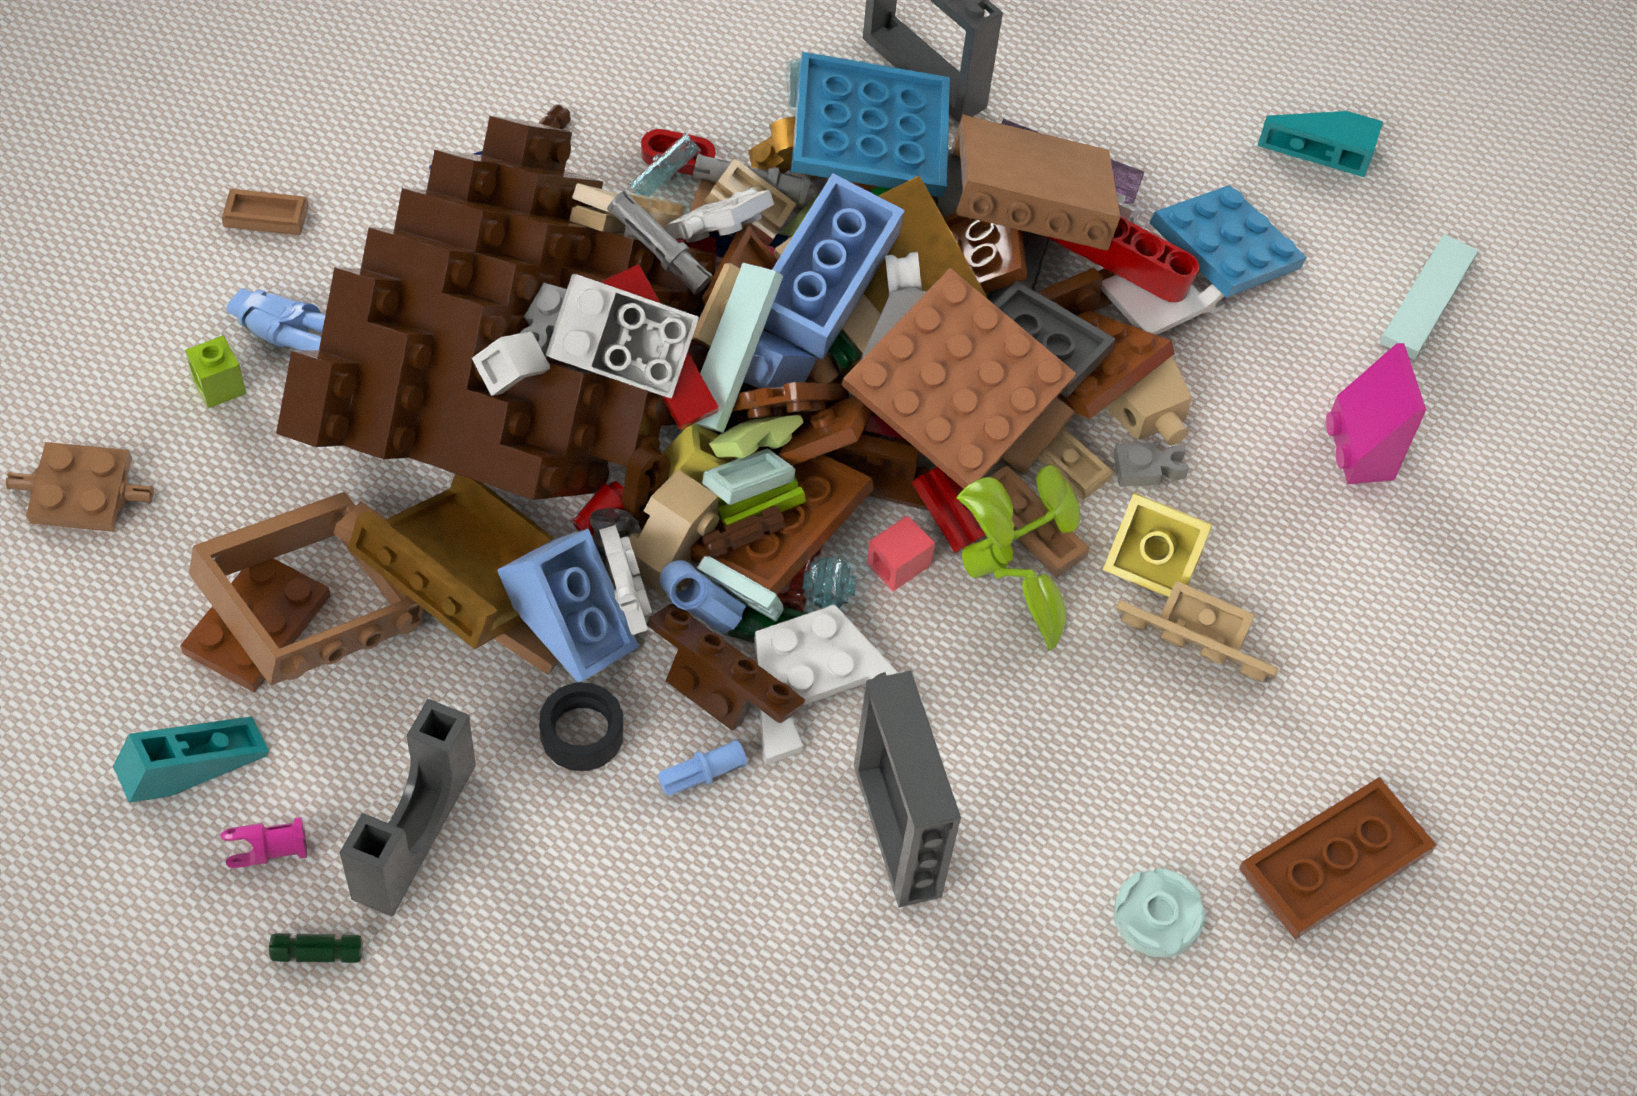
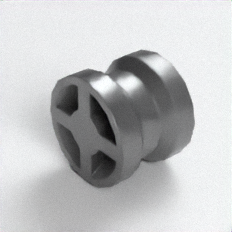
[590,508,633,555]

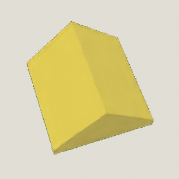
[1103,493,1213,597]

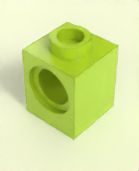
[185,335,246,408]

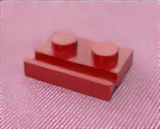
[912,467,986,553]

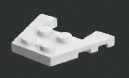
[754,604,923,765]

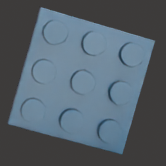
[1149,185,1307,298]

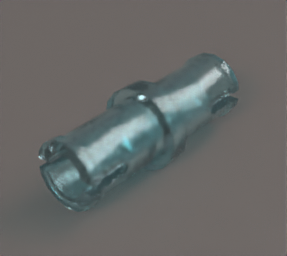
[628,132,701,197]

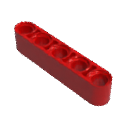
[1043,216,1200,302]

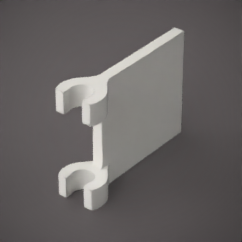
[1101,275,1225,335]

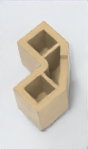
[629,469,719,597]

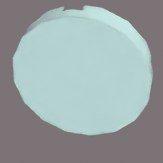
[1113,868,1206,957]

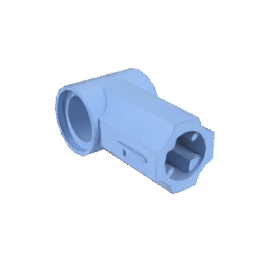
[660,560,746,635]

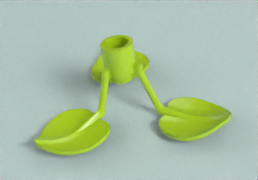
[957,465,1081,651]

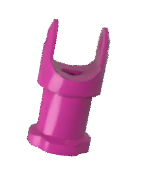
[220,817,307,868]

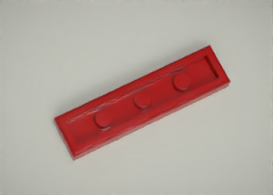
[601,264,719,430]

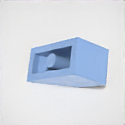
[743,330,818,389]

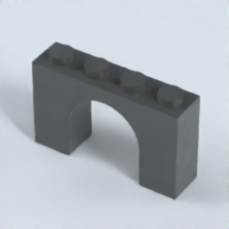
[340,698,476,917]

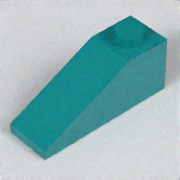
[1257,111,1383,178]
[113,716,269,803]

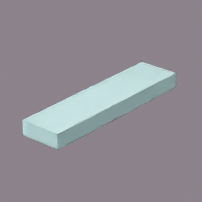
[1380,234,1478,360]
[695,263,783,433]

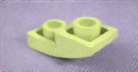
[709,415,804,459]

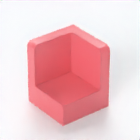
[866,516,935,592]

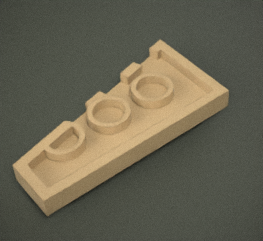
[572,183,685,229]

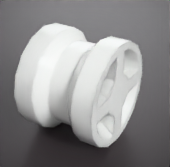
[885,252,922,295]

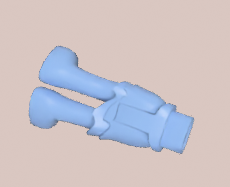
[226,288,325,350]

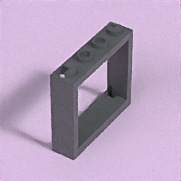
[862,0,1003,124]
[854,670,961,908]

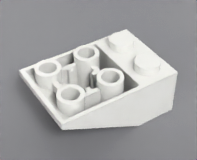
[545,274,699,399]

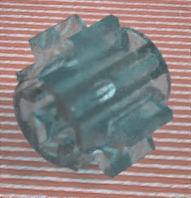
[802,557,857,609]

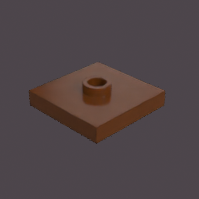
[779,396,873,466]

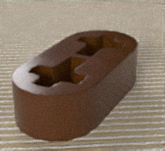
[622,444,670,522]

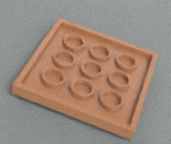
[841,268,1077,489]

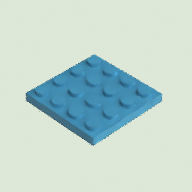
[791,52,950,197]

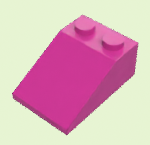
[1326,343,1426,484]

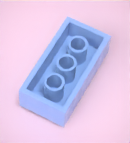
[763,173,905,359]

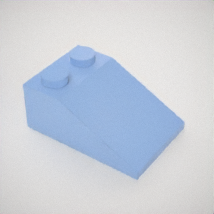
[497,529,639,682]

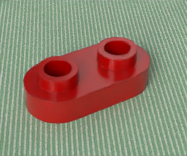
[641,129,716,175]

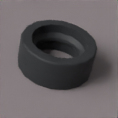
[539,683,624,771]

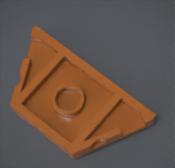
[732,382,849,419]

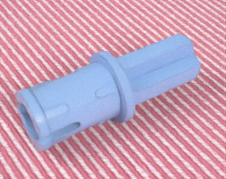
[658,739,747,796]

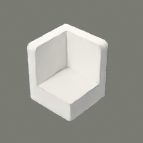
[472,331,550,396]

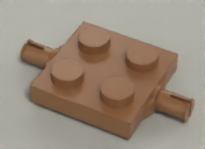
[6,442,154,532]

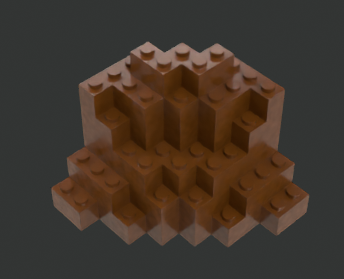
[276,116,716,500]

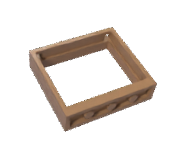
[189,491,425,686]

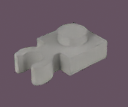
[519,283,567,358]
[1113,442,1189,487]

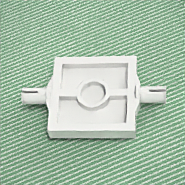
[665,188,774,243]
[599,525,652,635]

